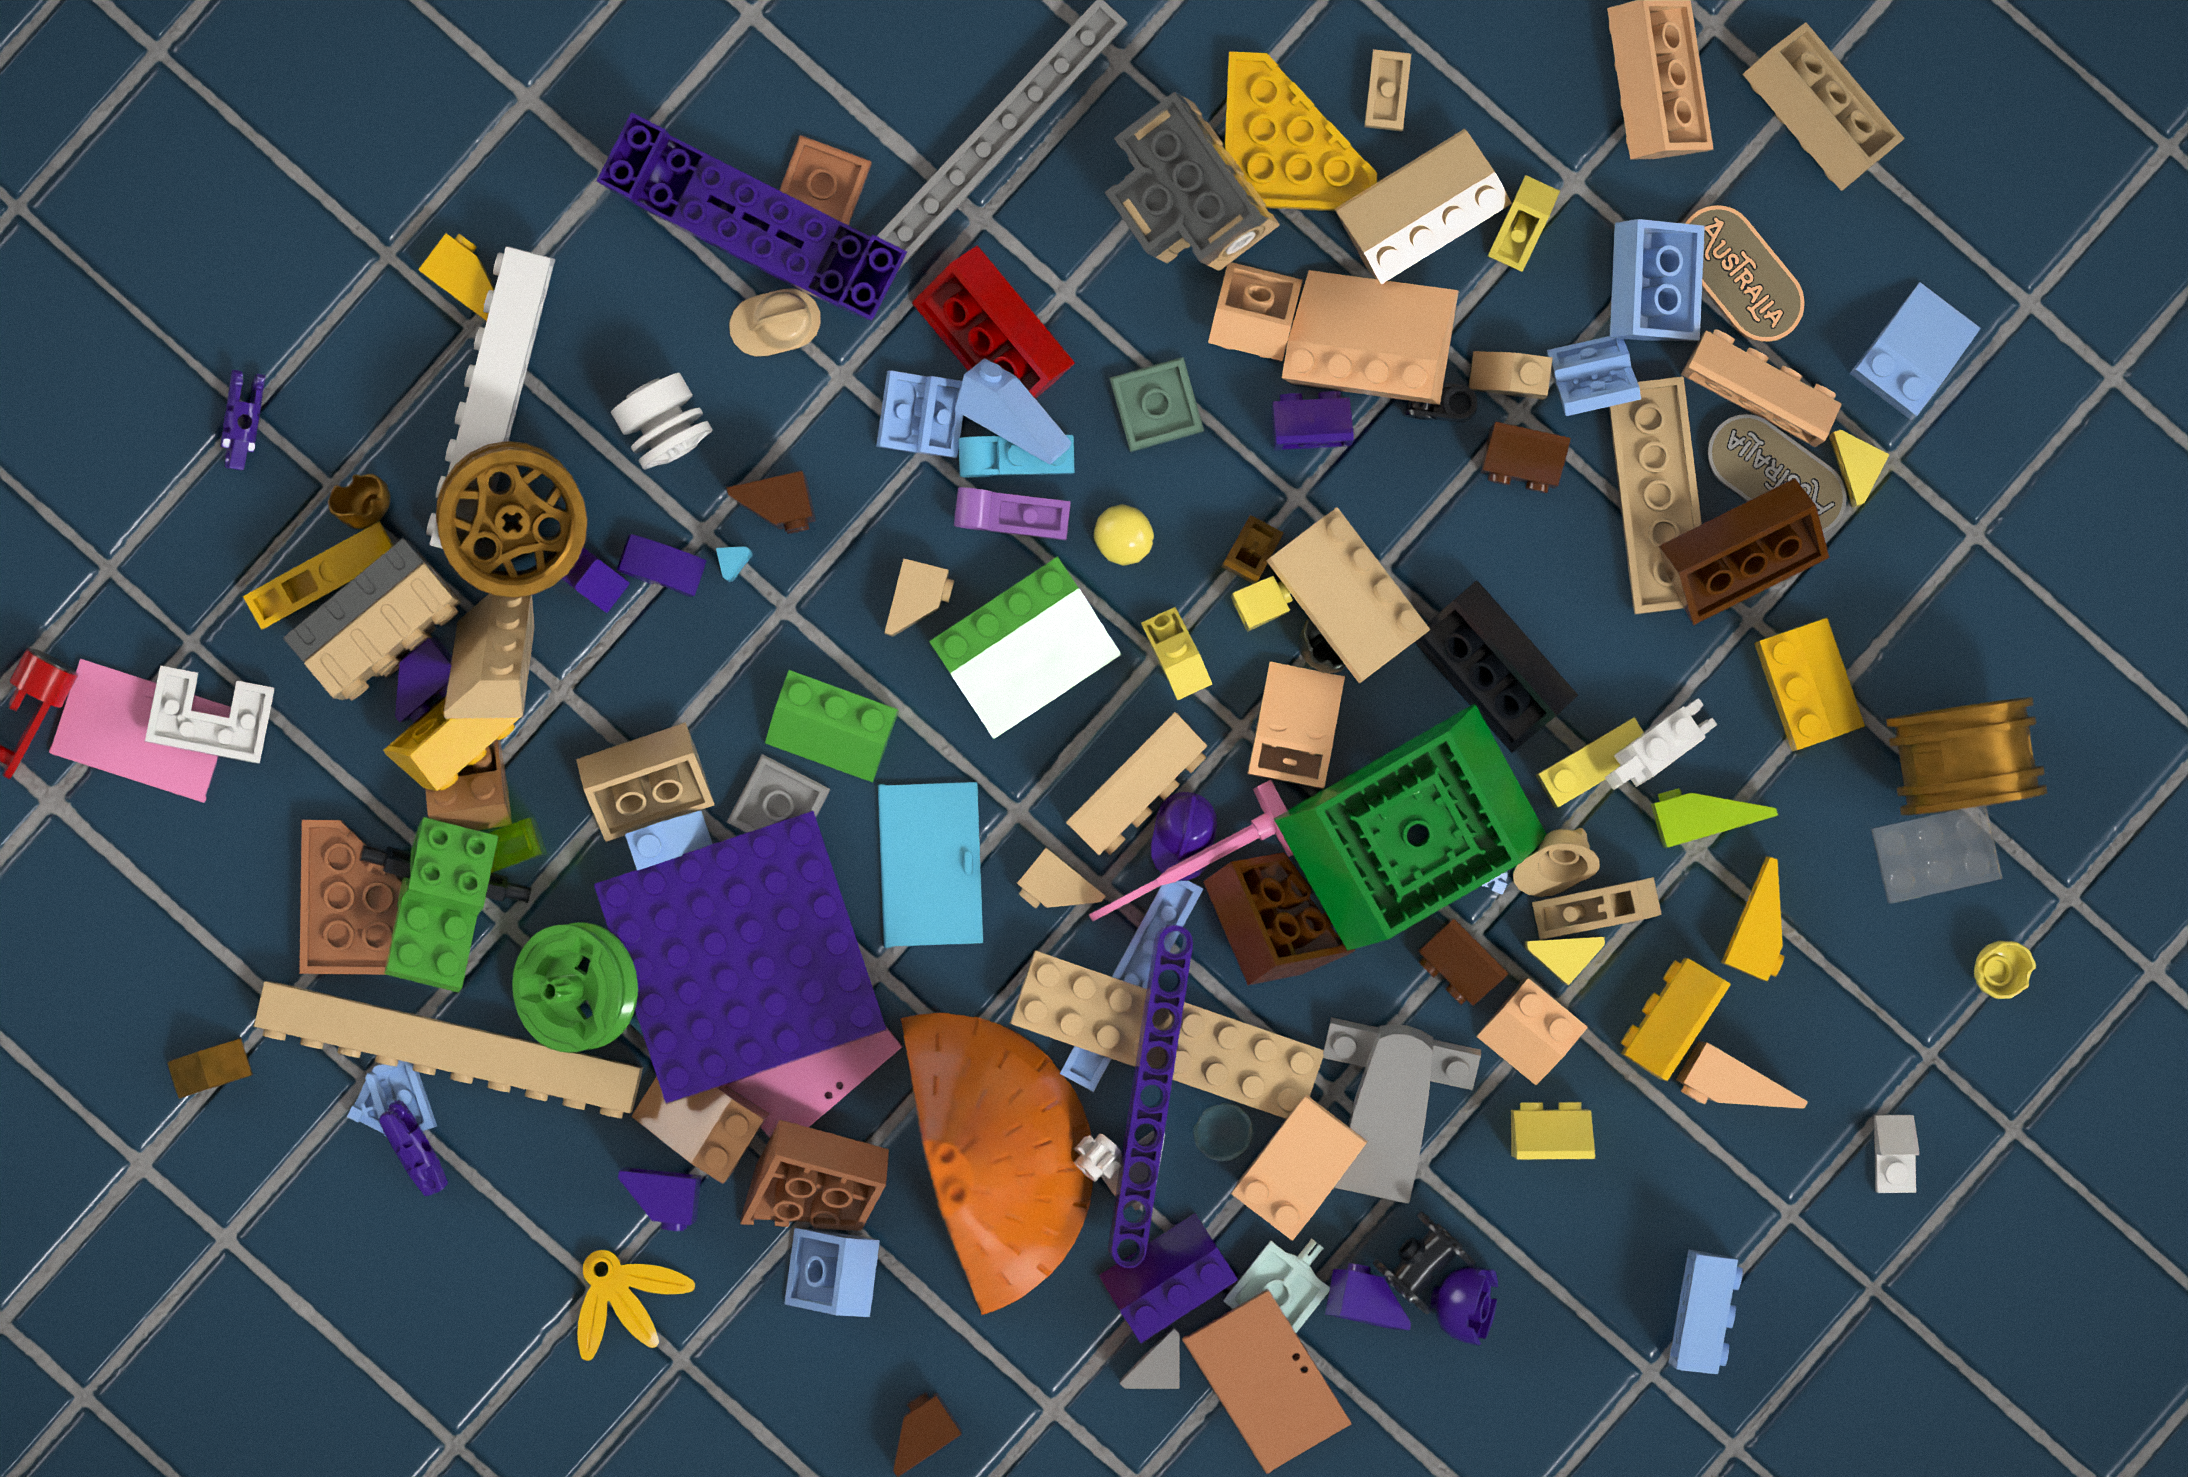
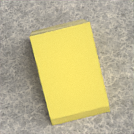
[1829,430,1889,508]
[1524,937,1605,985]

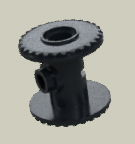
[1373,1211,1476,1315]

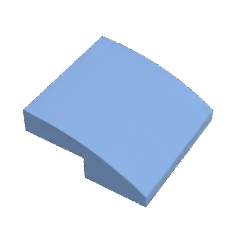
[1547,336,1641,416]
[876,371,963,458]

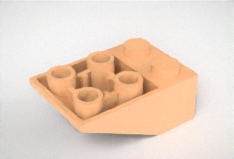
[1247,662,1345,789]

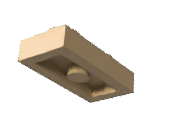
[1364,49,1411,131]

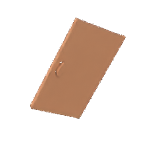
[1182,1289,1352,1474]

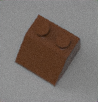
[1480,422,1571,493]
[727,471,816,534]
[1417,918,1509,1006]

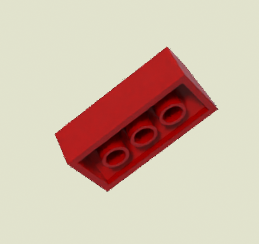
[911,245,1075,399]

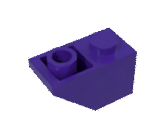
[395,637,452,723]

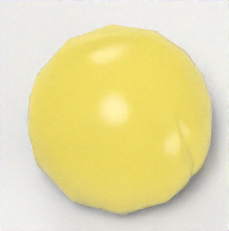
[1094,504,1154,566]
[1974,941,2036,999]

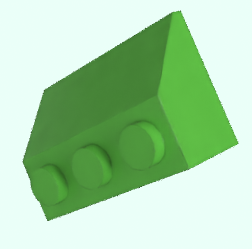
[765,670,899,783]

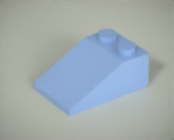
[1850,282,1981,420]

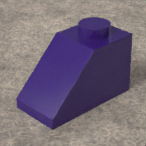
[1325,1263,1411,1331]

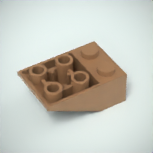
[425,739,512,831]

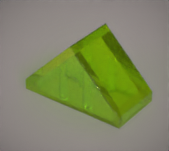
[488,817,547,873]

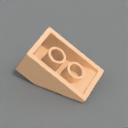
[1676,1041,1808,1109]
[1231,1095,1367,1241]

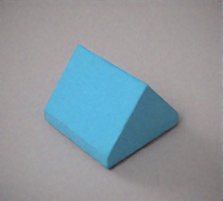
[716,547,753,583]

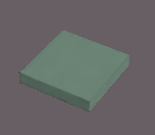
[1110,357,1204,452]

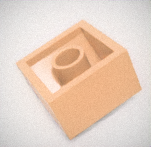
[1208,262,1302,361]
[1476,977,1588,1085]

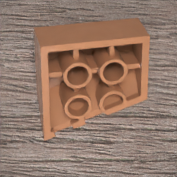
[740,1120,889,1231]

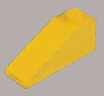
[418,233,495,321]
[1721,857,1785,981]

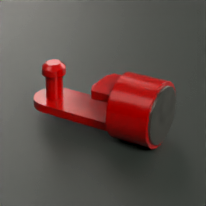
[0,648,78,779]

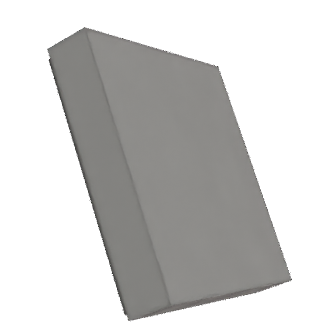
[727,754,831,833]

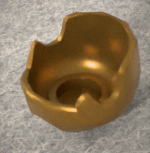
[328,474,391,529]

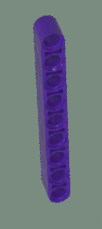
[1108,925,1193,1268]

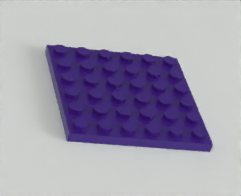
[594,811,887,1104]

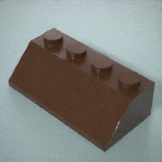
[1659,478,1829,625]

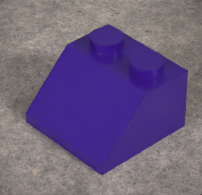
[1272,391,1354,450]
[618,1167,702,1231]

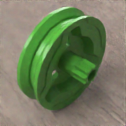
[512,922,638,1053]

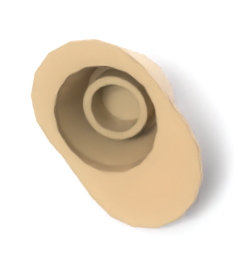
[730,289,821,357]
[1513,828,1600,897]

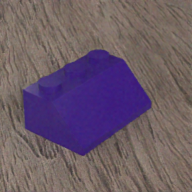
[1099,1213,1238,1343]

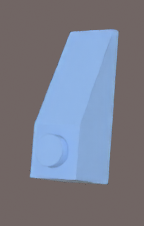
[955,358,1071,465]

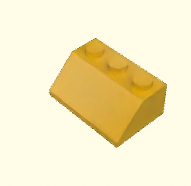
[1754,618,1865,751]
[383,697,519,791]
[1620,958,1731,1081]

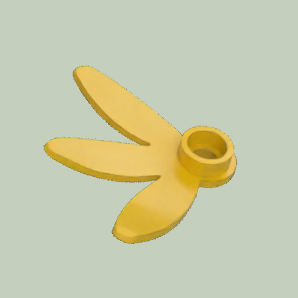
[577,1250,695,1361]

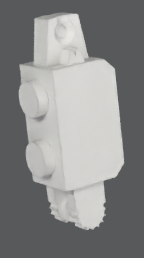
[1604,698,1717,790]

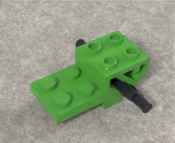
[359,817,531,993]

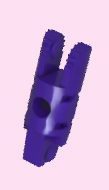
[220,369,266,471]
[378,1100,448,1196]

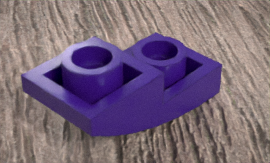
[616,534,707,597]

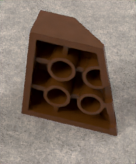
[1203,852,1356,985]

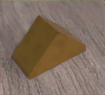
[1222,515,1283,584]
[167,1039,253,1099]

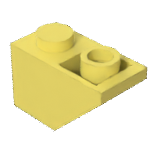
[1141,607,1212,700]

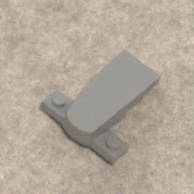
[1323,1017,1481,1204]

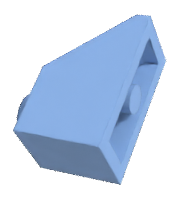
[625,810,713,871]

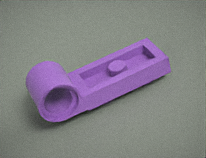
[954,487,1071,540]

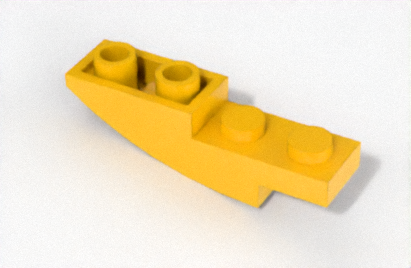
[243,521,394,630]

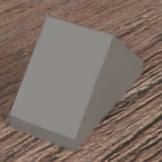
[1119,1326,1180,1389]

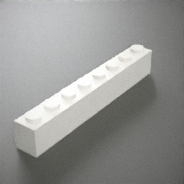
[426,247,555,555]

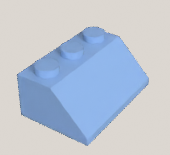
[1610,219,1705,341]
[1668,1249,1743,1374]

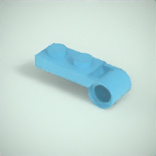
[958,435,1075,478]

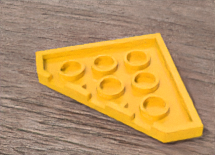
[1225,52,1377,211]

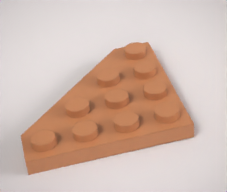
[299,820,402,975]

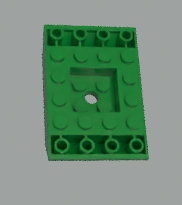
[1274,704,1547,951]

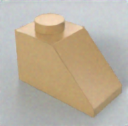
[1469,351,1552,400]
[885,559,954,637]
[1017,848,1106,908]

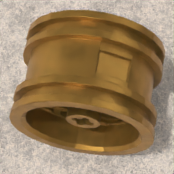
[436,441,587,597]
[1886,697,2047,815]

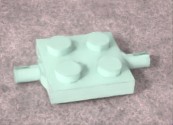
[1223,1238,1330,1333]

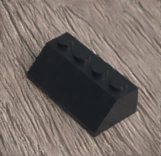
[1414,580,1578,753]

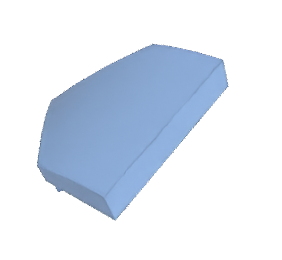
[347,1060,437,1136]

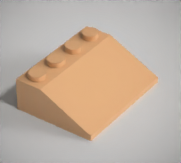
[1282,270,1459,405]

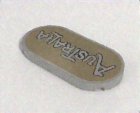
[1707,414,1847,533]

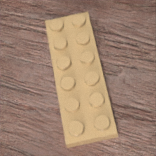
[1609,376,1702,615]

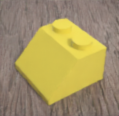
[1511,1102,1595,1159]

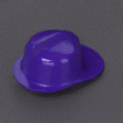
[1151,792,1217,881]

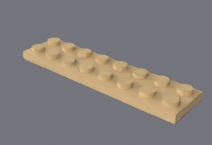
[1009,951,1324,1119]

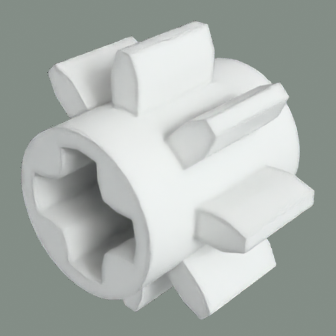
[1074,1133,1122,1182]

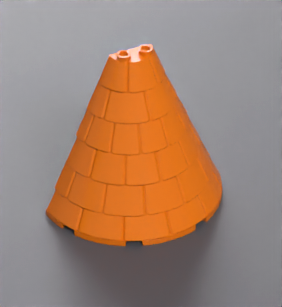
[901,1013,1093,1315]

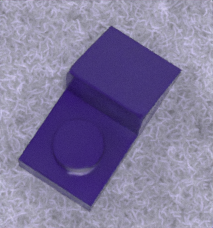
[562,547,631,613]

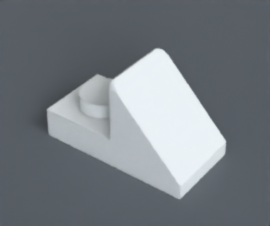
[1874,1115,1919,1193]

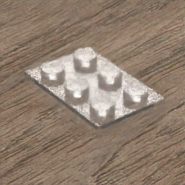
[1871,805,2003,904]

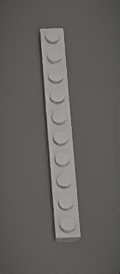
[877,0,1127,271]

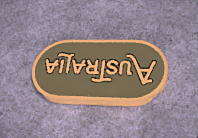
[1685,206,1804,342]

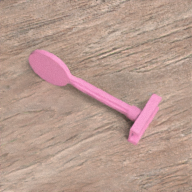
[1089,780,1293,922]

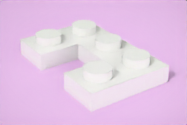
[145,665,275,764]

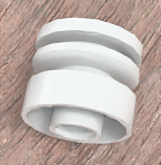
[611,373,713,470]

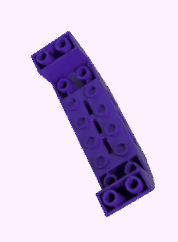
[596,112,907,321]

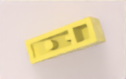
[1535,717,1644,808]

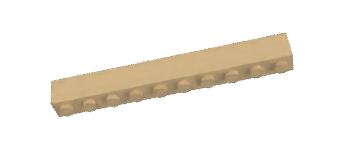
[254,981,643,1119]

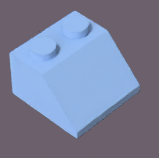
[785,1228,880,1317]

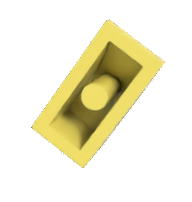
[1488,175,1560,272]
[1231,576,1293,632]

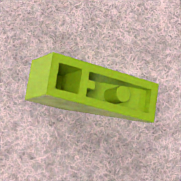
[1651,788,1778,848]

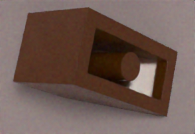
[893,1392,963,1477]

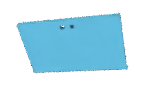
[878,782,983,948]

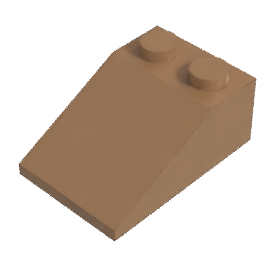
[631,1076,770,1184]

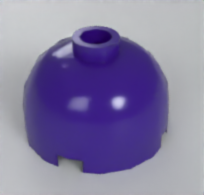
[1431,1266,1498,1346]

